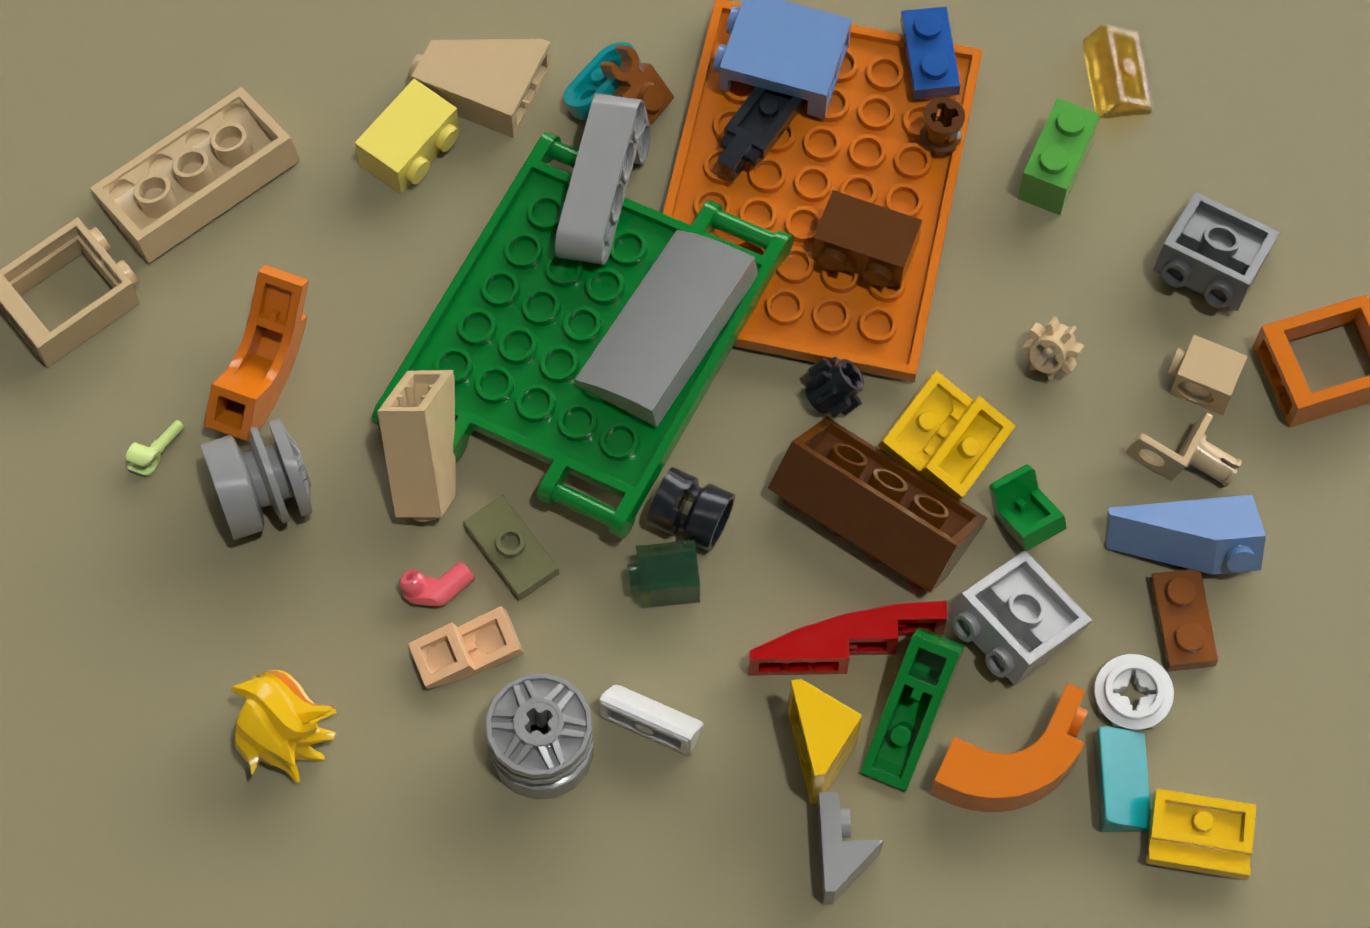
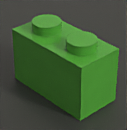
[1017,98,1100,215]

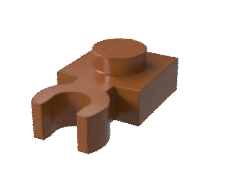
[600,45,675,125]

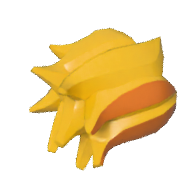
[231,670,337,783]

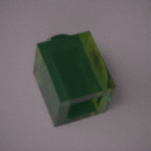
[628,540,700,609]

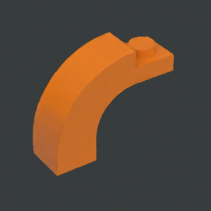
[204,265,309,442]
[930,683,1088,812]

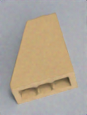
[408,39,552,138]
[377,370,456,522]

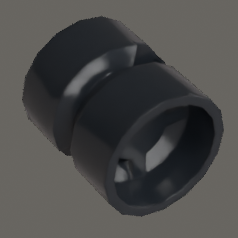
[647,467,735,551]

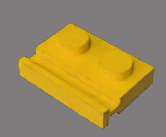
[1146,788,1257,880]

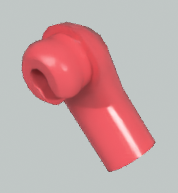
[399,561,475,607]

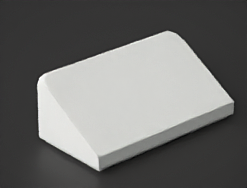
[600,685,704,755]

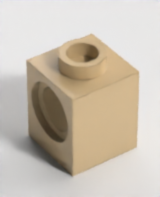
[1167,335,1248,415]

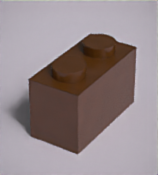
[811,190,922,289]

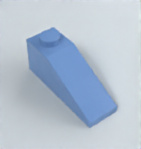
[1105,495,1266,575]

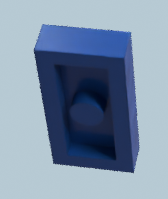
[900,6,961,99]

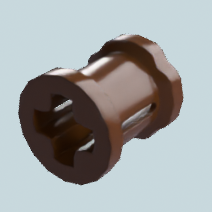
[920,97,965,156]

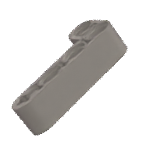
[555,93,651,265]

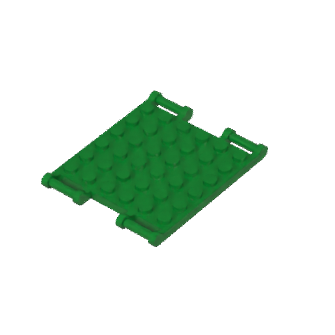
[372,132,794,538]

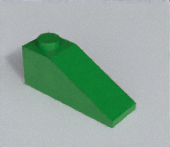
[860,627,965,791]

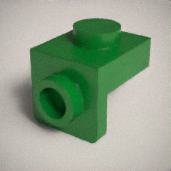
[989,464,1067,551]

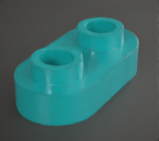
[563,42,641,119]

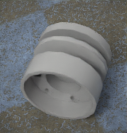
[200,418,313,540]
[486,673,594,800]

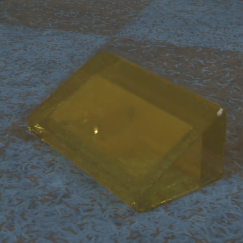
[1083,24,1153,118]

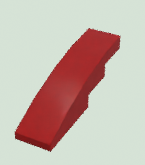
[748,600,947,676]

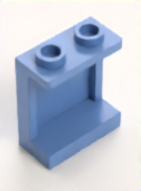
[713,0,852,119]

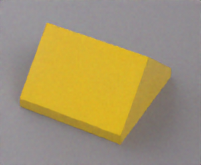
[787,678,863,805]

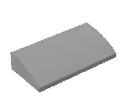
[574,230,758,427]

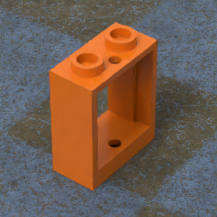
[1253,294,1370,428]

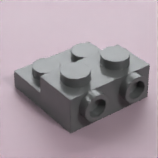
[1153,192,1280,311]

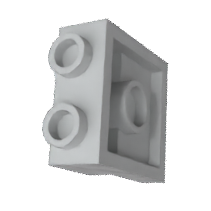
[948,550,1092,686]

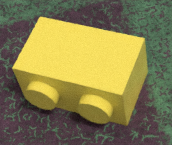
[355,78,460,195]

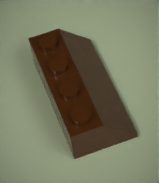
[768,417,988,593]

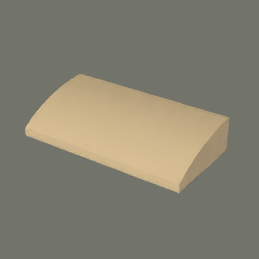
[90,87,300,264]

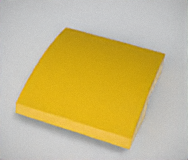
[877,370,1016,500]

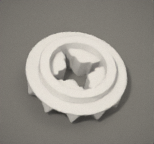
[1093,654,1174,731]

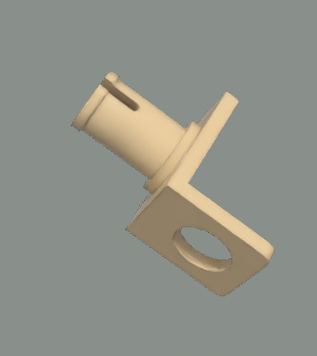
[1125,412,1242,487]

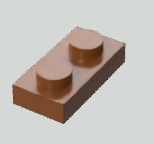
[1149,569,1218,672]

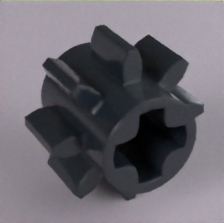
[805,356,864,417]

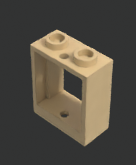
[0,217,140,368]

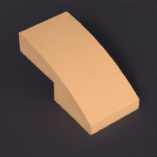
[408,606,524,689]

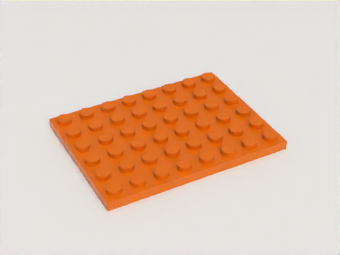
[663,0,983,382]

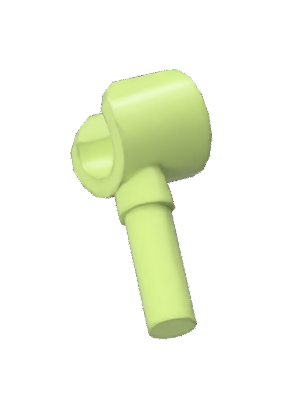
[125,420,185,476]

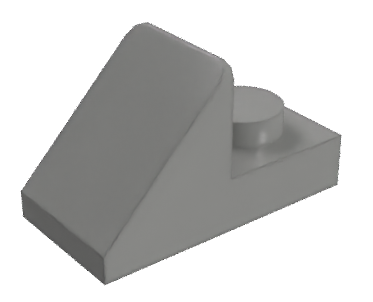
[817,792,883,905]

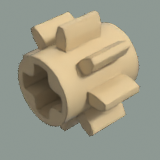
[1021,317,1084,380]

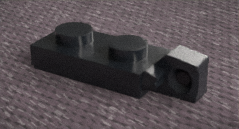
[716,87,807,183]

